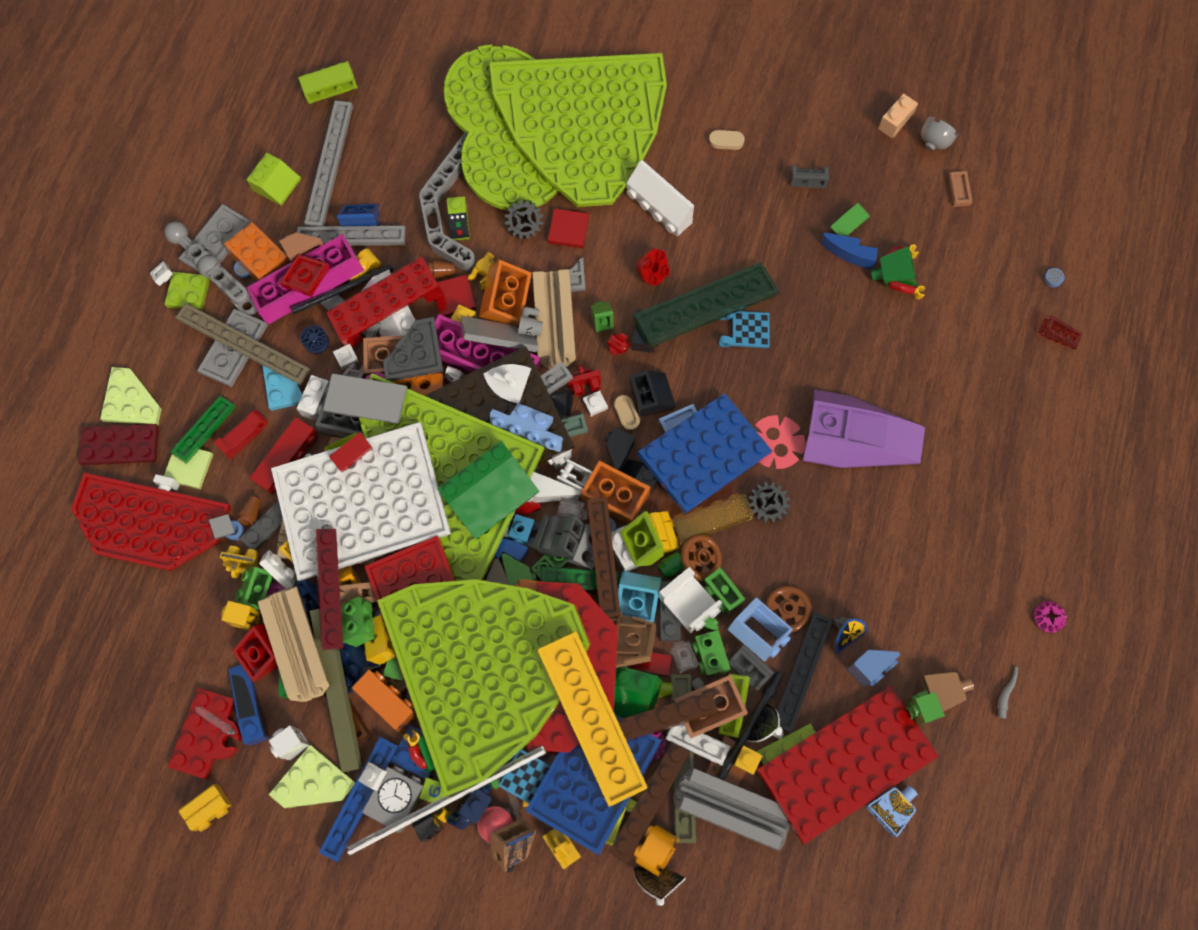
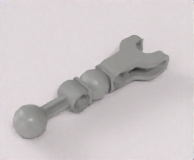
[164,221,257,316]

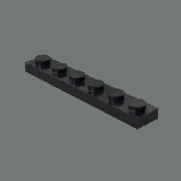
[777,612,833,733]

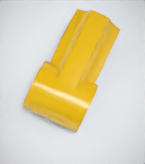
[349,249,381,281]

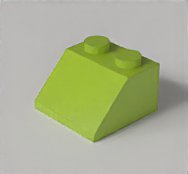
[247,152,301,206]
[620,511,664,566]

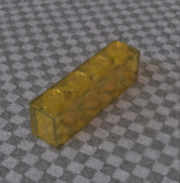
[672,493,754,546]

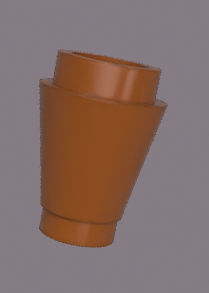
[428,260,455,278]
[238,496,261,526]

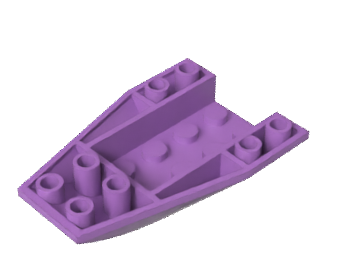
[803,389,925,468]

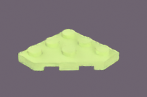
[100,367,162,425]
[269,745,356,808]

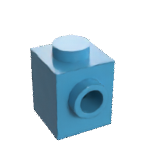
[508,514,535,546]

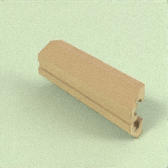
[533,269,576,369]
[258,586,329,702]

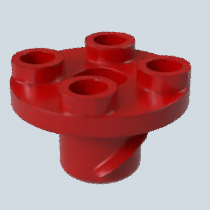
[636,248,670,286]

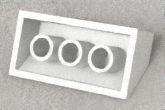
[627,160,694,237]
[362,270,415,337]

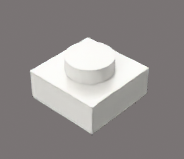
[150,261,173,286]
[333,344,359,370]
[583,391,608,416]
[153,474,180,492]
[358,762,387,791]

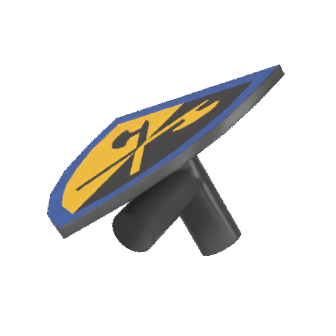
[832,617,868,654]

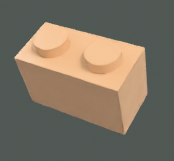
[878,94,918,139]

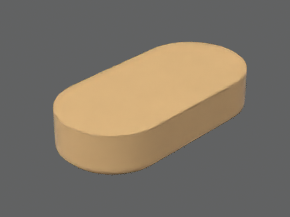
[709,130,745,150]
[614,395,640,431]

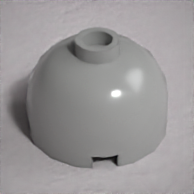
[921,117,958,151]

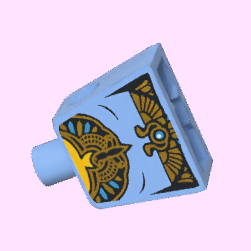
[864,785,917,837]

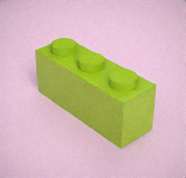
[299,61,357,104]

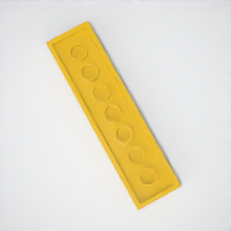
[537,631,648,807]

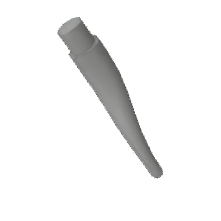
[997,666,1018,719]

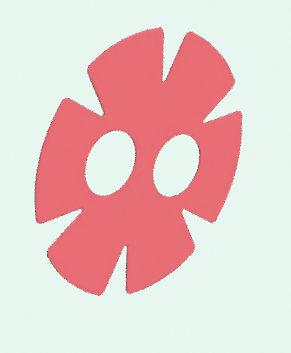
[755,415,805,469]

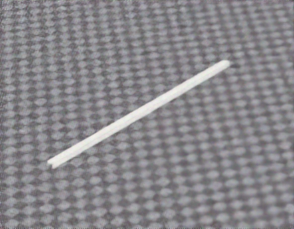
[347,746,546,855]

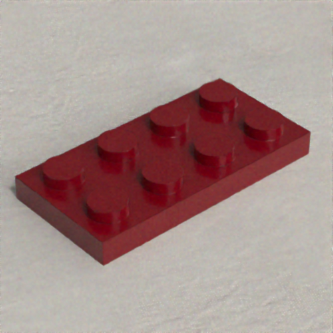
[78,424,159,465]

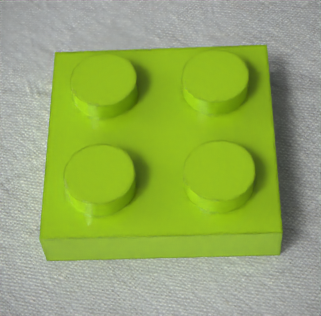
[164,272,210,311]

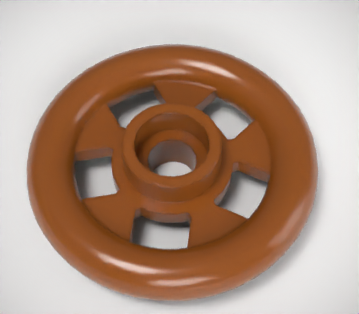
[681,534,722,581]
[765,585,812,632]

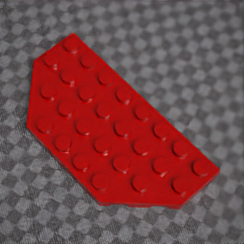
[71,473,231,571]
[527,582,618,753]

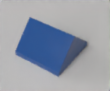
[337,204,379,226]

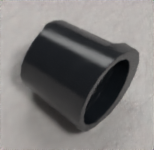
[550,387,573,419]

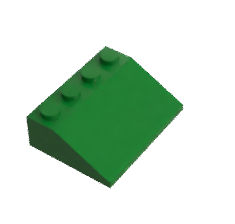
[437,441,540,539]
[613,667,663,718]

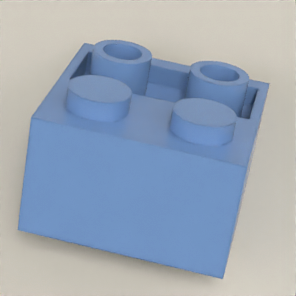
[847,650,901,687]

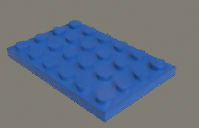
[637,393,772,514]
[525,714,662,855]

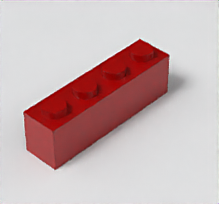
[249,417,318,495]

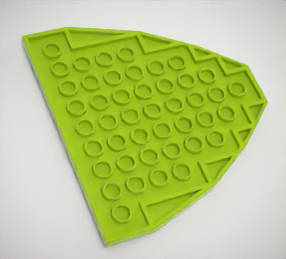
[489,53,667,207]
[377,579,590,797]

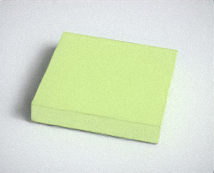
[164,450,213,490]

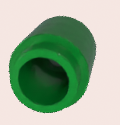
[657,551,684,579]

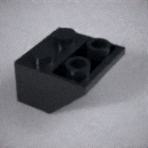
[629,371,676,417]

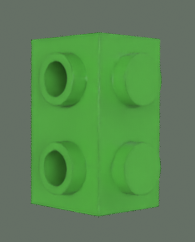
[235,567,272,611]
[703,568,745,615]
[341,597,375,647]
[692,630,730,678]
[906,690,945,726]

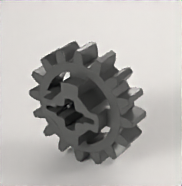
[505,200,543,240]
[748,482,791,524]

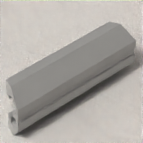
[673,768,790,851]

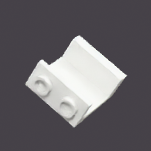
[658,567,722,633]

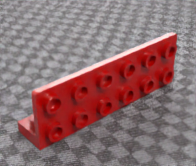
[327,257,444,347]

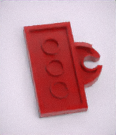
[168,688,242,779]

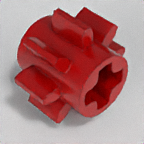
[607,332,630,356]

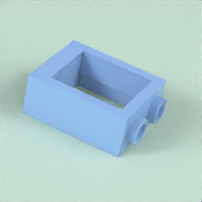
[727,597,793,662]

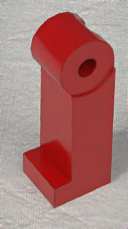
[213,410,268,460]

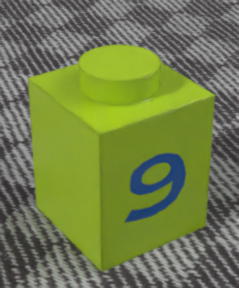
[419,778,450,807]

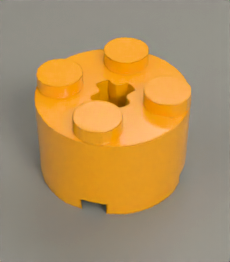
[634,825,679,876]

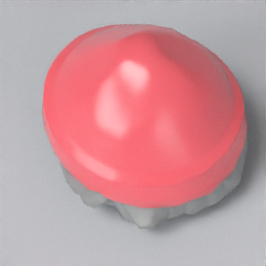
[477,806,514,844]

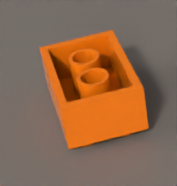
[224,222,290,282]
[479,260,532,326]
[580,461,651,524]
[352,670,417,734]

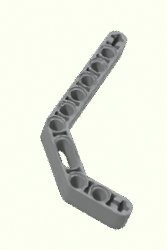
[419,133,476,271]

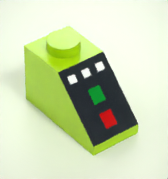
[447,197,470,240]

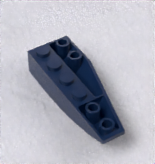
[293,579,384,694]

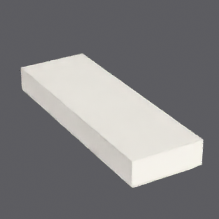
[665,724,730,766]

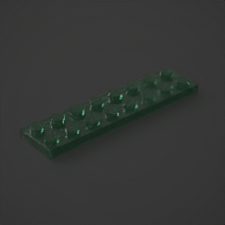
[633,262,779,348]

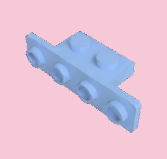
[490,403,563,452]

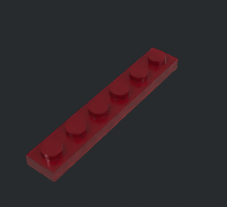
[315,529,343,651]

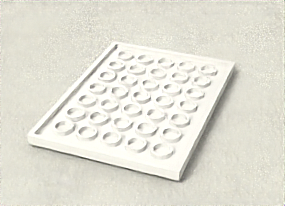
[271,422,451,581]

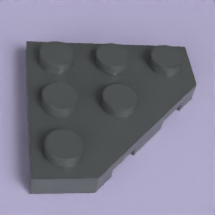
[383,317,443,381]

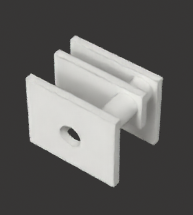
[557,459,593,496]

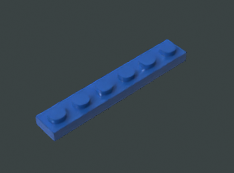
[319,737,398,862]

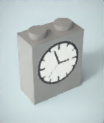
[362,766,423,833]

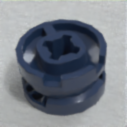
[300,325,330,355]

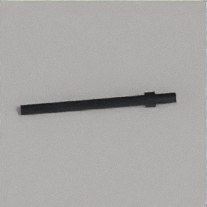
[290,264,393,314]
[717,672,783,781]

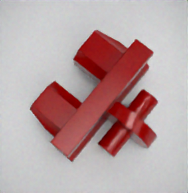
[567,364,601,397]

